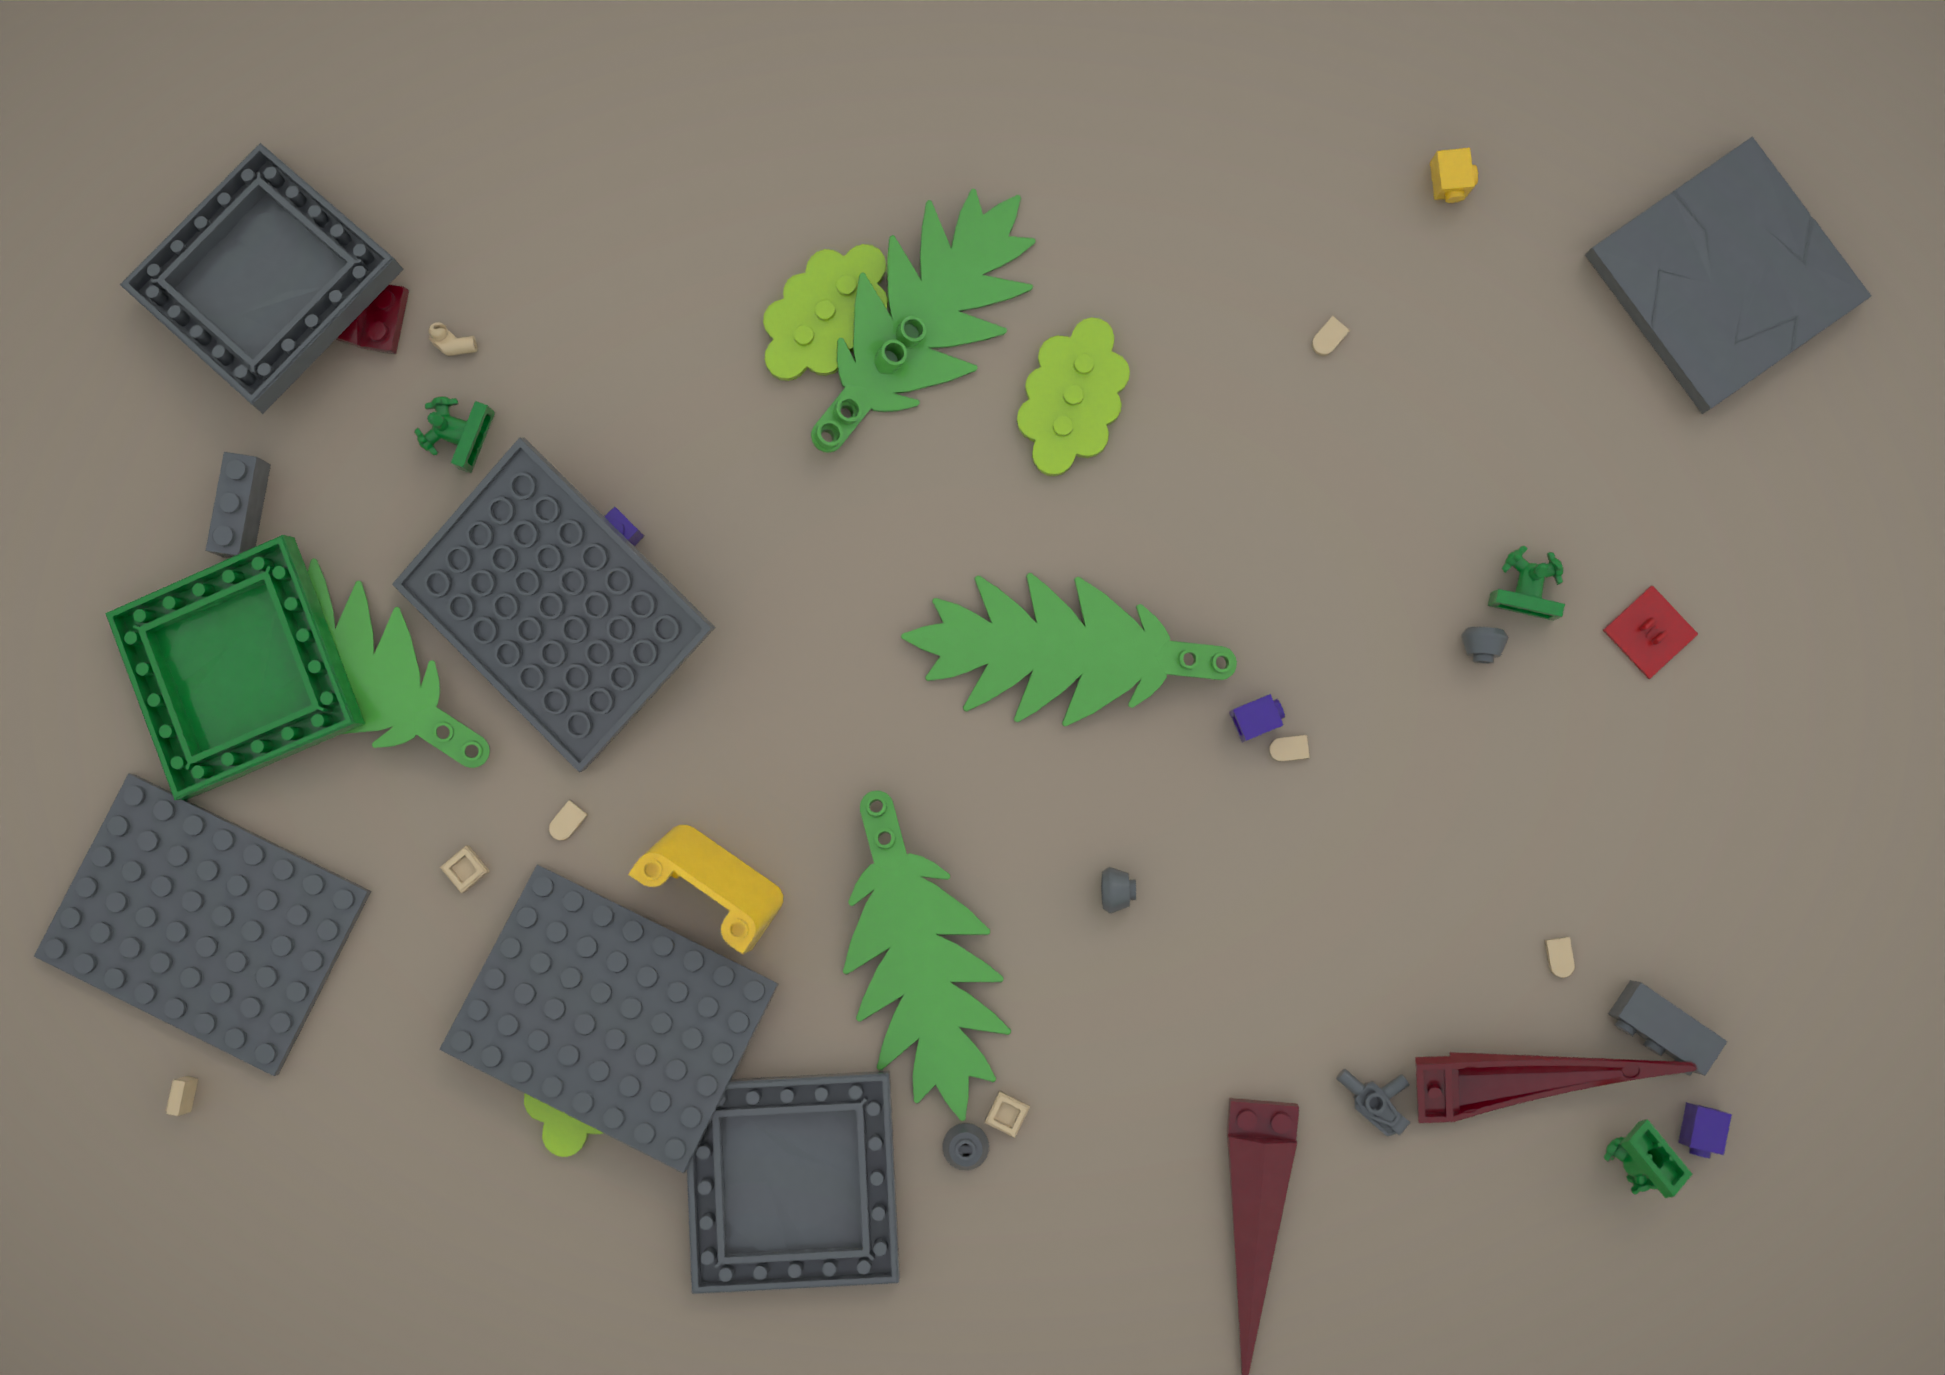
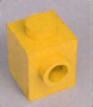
[1430,148,1478,203]

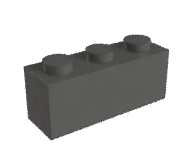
[205,452,271,558]
[1608,980,1728,1076]

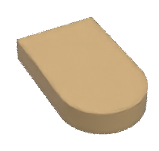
[1312,316,1350,356]
[1269,735,1310,762]
[549,800,588,840]
[1545,937,1575,978]

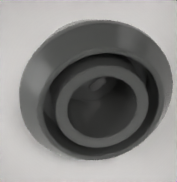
[1461,627,1509,664]
[1101,867,1136,914]
[943,1123,989,1171]

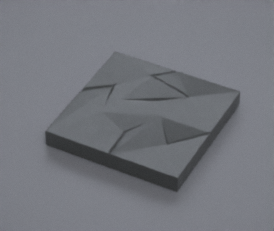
[1585,136,1871,414]
[120,143,404,414]
[687,1071,900,1294]

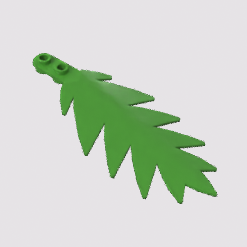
[811,188,1036,453]
[308,558,490,768]
[901,573,1237,726]
[843,790,1011,1121]

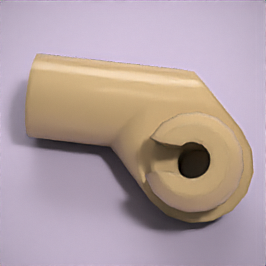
[428,322,477,356]

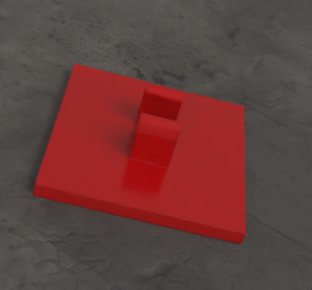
[1603,585,1698,679]

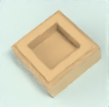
[440,845,490,893]
[166,1076,198,1116]
[984,1090,1030,1138]

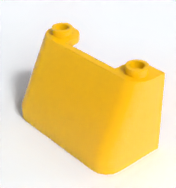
[628,825,783,954]

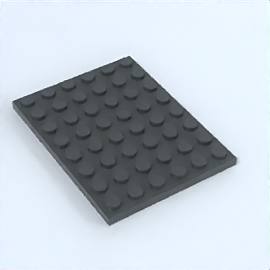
[392,437,716,773]
[34,773,371,1076]
[439,865,779,1173]

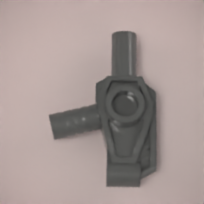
[1336,1069,1410,1137]

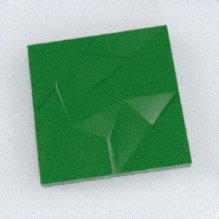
[105,535,365,800]

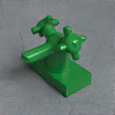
[415,397,495,473]
[1488,546,1565,621]
[1604,1119,1693,1199]

